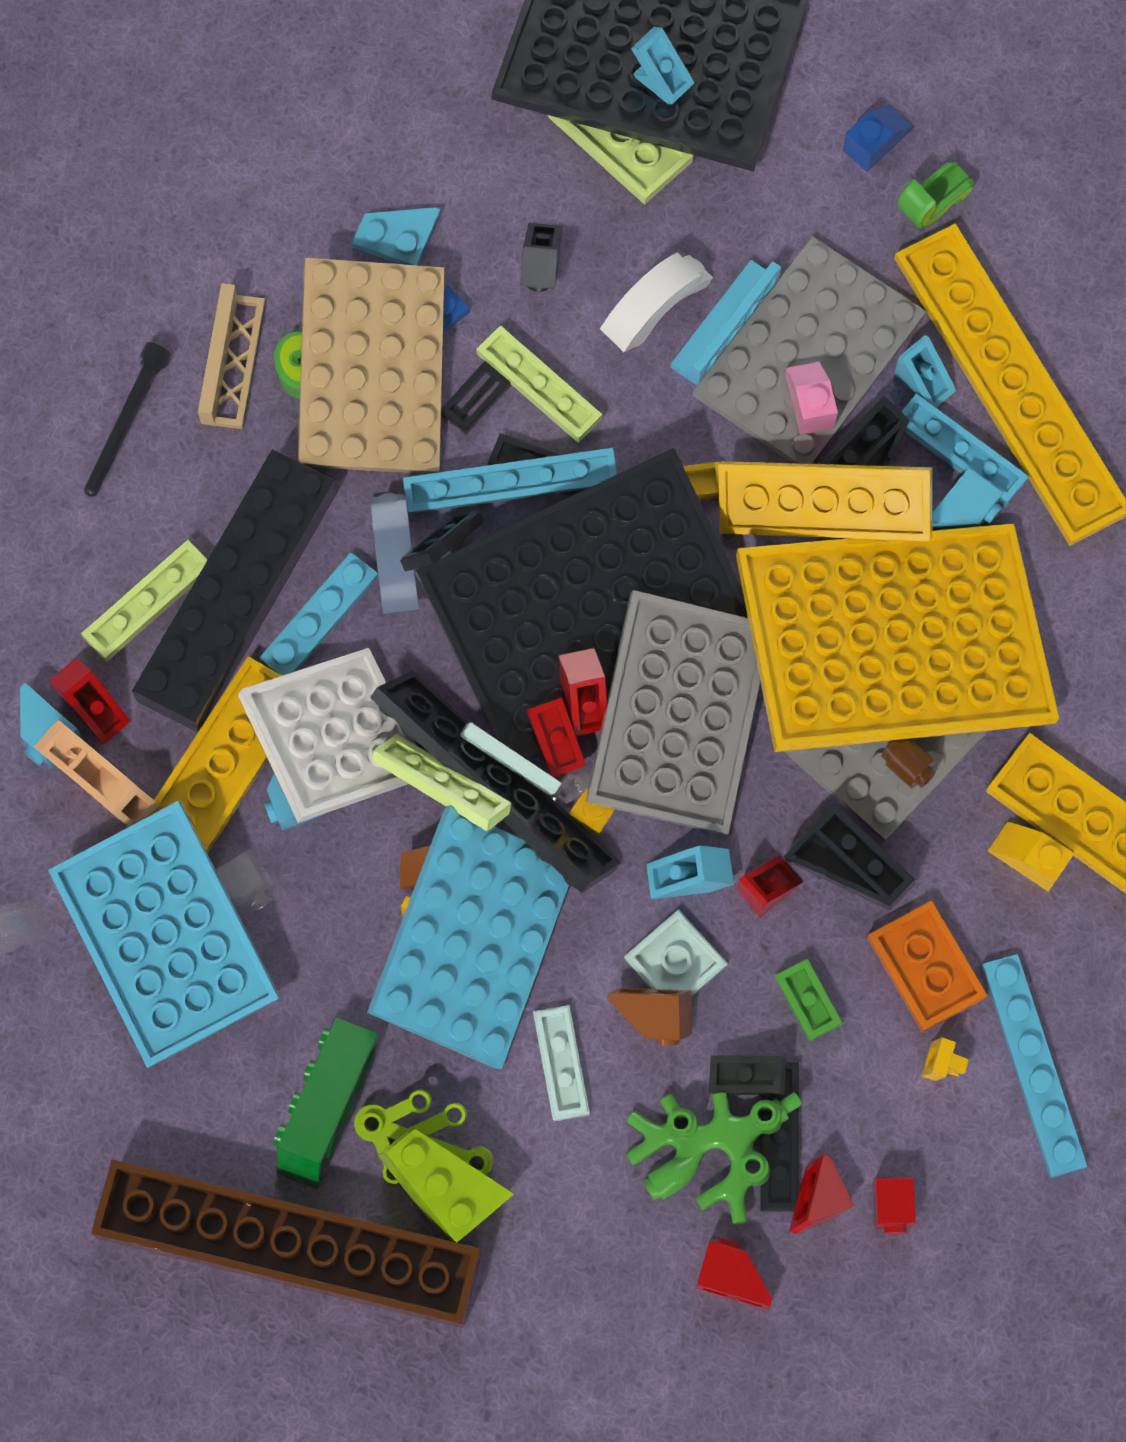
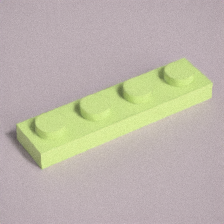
[476,325,602,443]
[81,540,207,662]
[372,734,511,831]

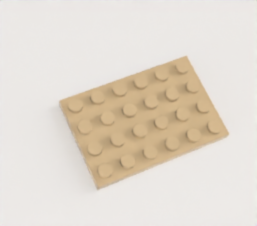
[297,258,444,474]

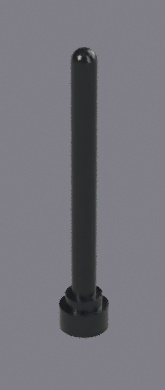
[84,342,171,497]

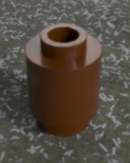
[881,739,936,789]

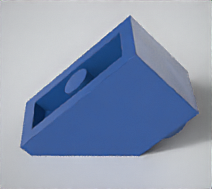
[843,105,914,172]

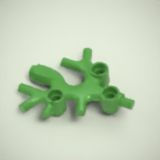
[626,1092,803,1224]

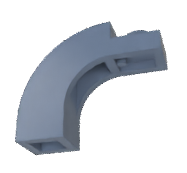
[370,493,419,614]

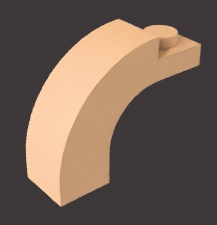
[34,719,159,827]

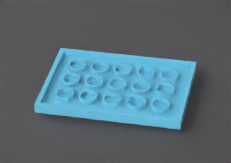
[48,801,281,1068]
[367,806,569,1069]

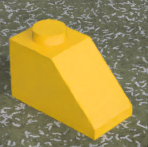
[988,822,1074,892]

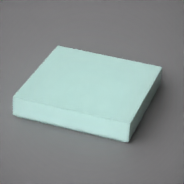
[624,910,728,997]

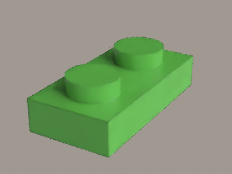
[774,959,843,1043]

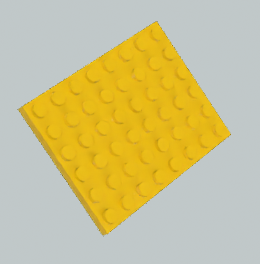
[736,524,1059,752]

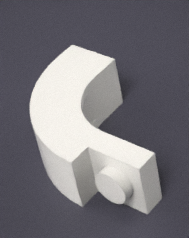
[600,253,713,352]

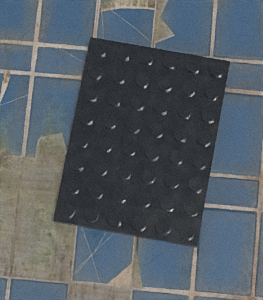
[492,0,809,172]
[415,448,748,759]

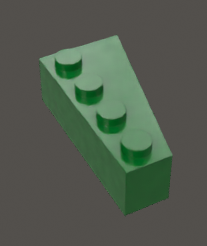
[273,1018,378,1189]

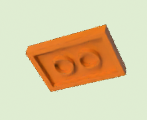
[867,900,988,1033]

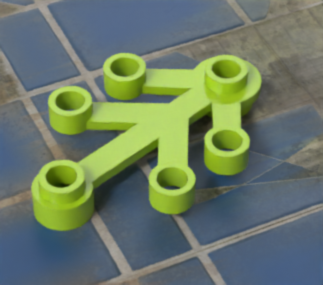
[354,1090,494,1184]

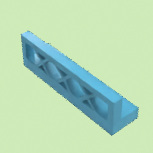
[670,260,781,386]

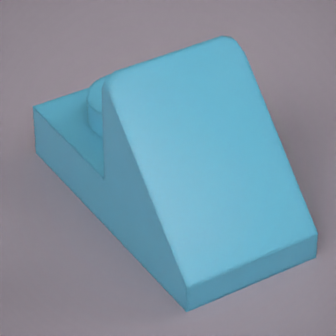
[631,27,695,104]

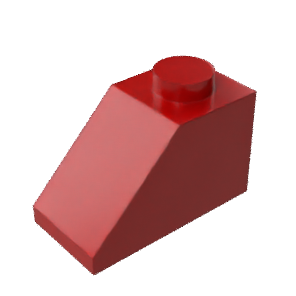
[559,648,607,736]
[48,658,131,745]
[696,1237,773,1310]

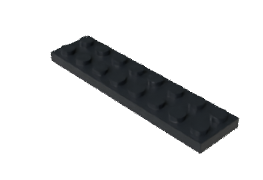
[370,671,622,893]

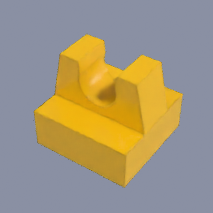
[921,1037,969,1081]

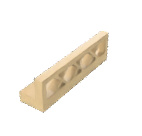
[198,283,265,429]

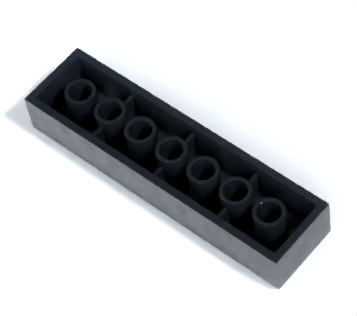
[132,449,337,733]

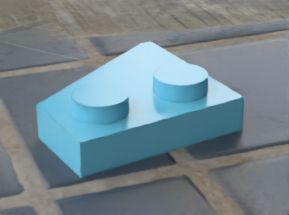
[352,207,441,265]

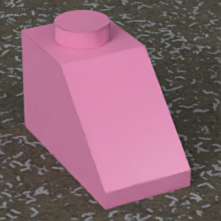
[785,362,838,435]

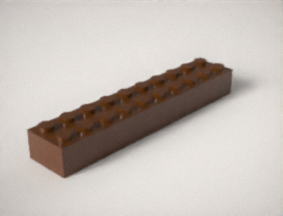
[91,1159,481,1328]

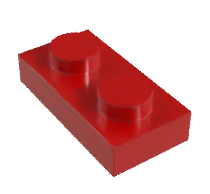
[526,698,586,778]

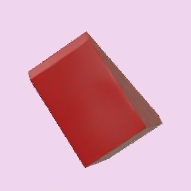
[737,855,803,918]
[789,1154,854,1234]

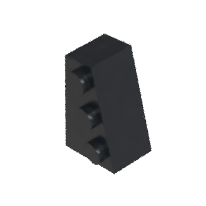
[819,396,910,466]
[784,804,915,911]

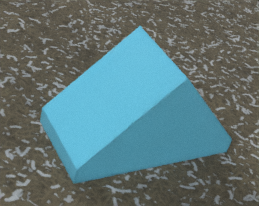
[894,335,957,408]

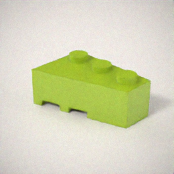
[378,1129,514,1243]

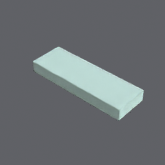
[460,722,562,795]
[533,1005,590,1122]

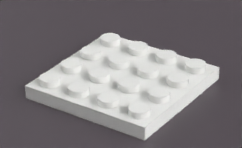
[238,648,417,823]

